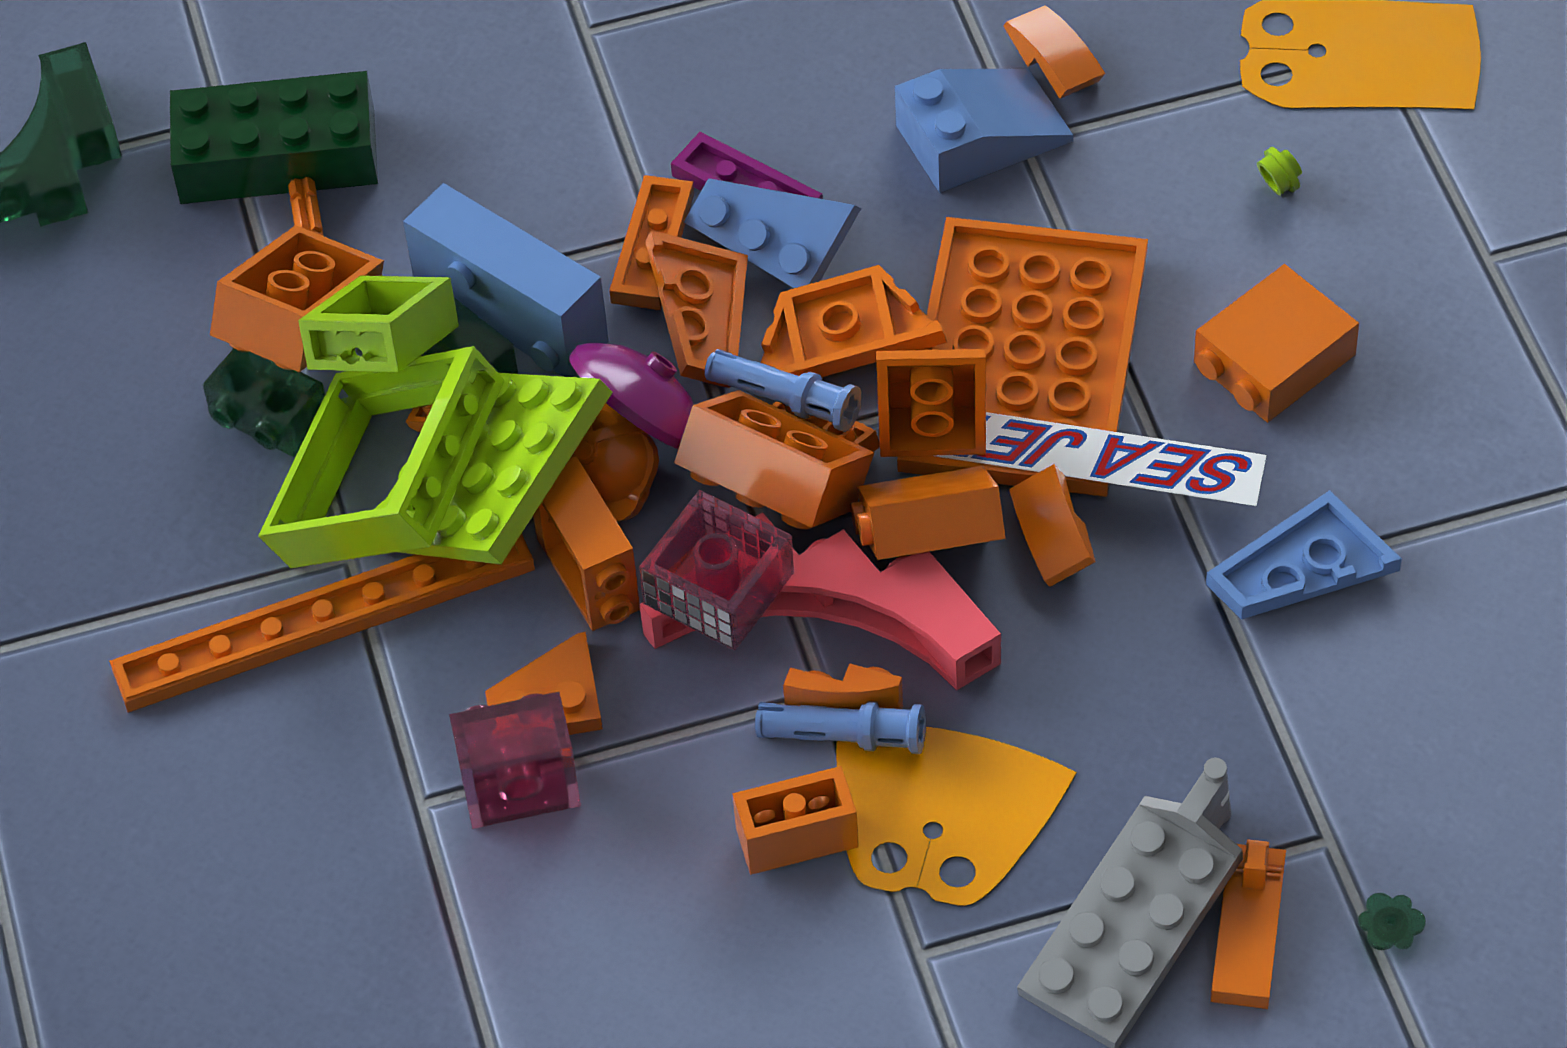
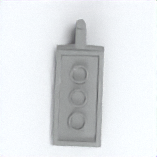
[1017,757,1243,1048]

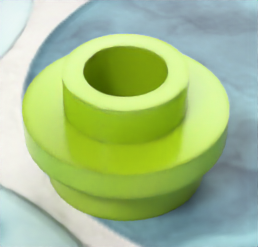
[1257,146,1302,195]

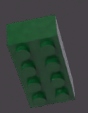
[170,71,378,204]

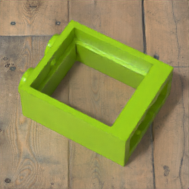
[298,275,459,373]

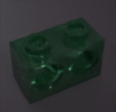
[202,348,325,457]

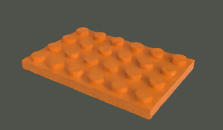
[897,217,1148,497]

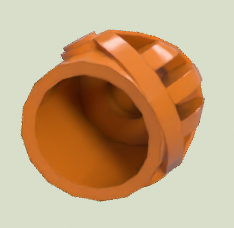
[571,403,659,522]

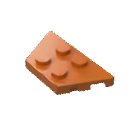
[755,265,947,396]

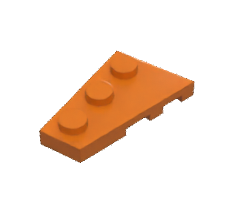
[645,230,748,388]

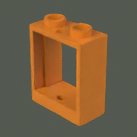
[533,456,640,631]

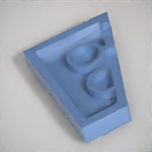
[684,178,862,288]
[1206,490,1402,620]

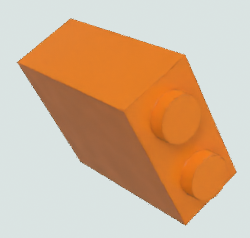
[1194,264,1359,423]
[851,465,1006,560]

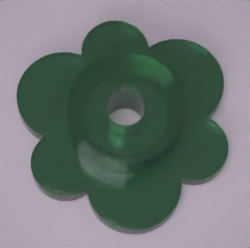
[1358,893,1426,950]

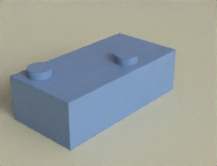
[403,183,609,377]

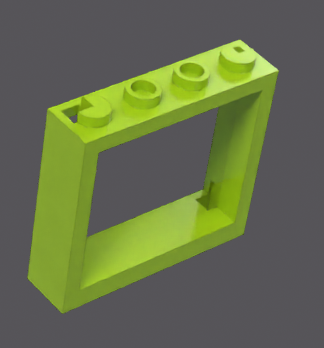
[258,346,505,568]

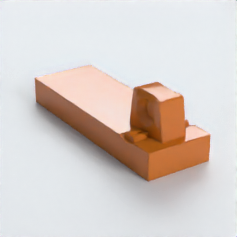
[1210,839,1286,1009]

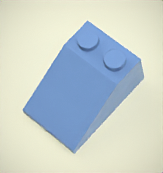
[895,68,1073,193]

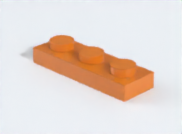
[609,175,694,310]

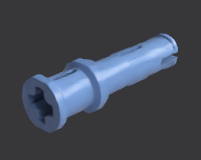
[705,349,862,432]
[755,701,926,754]

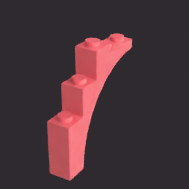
[639,512,1001,691]

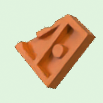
[485,632,602,748]

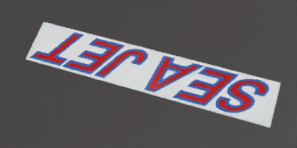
[934,412,1266,506]

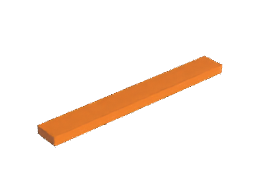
[109,534,535,713]

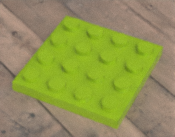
[375,373,612,564]

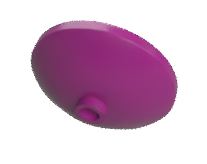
[569,343,694,449]

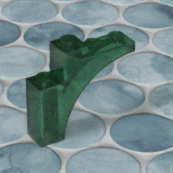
[0,42,122,227]

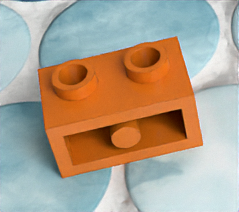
[732,766,859,875]

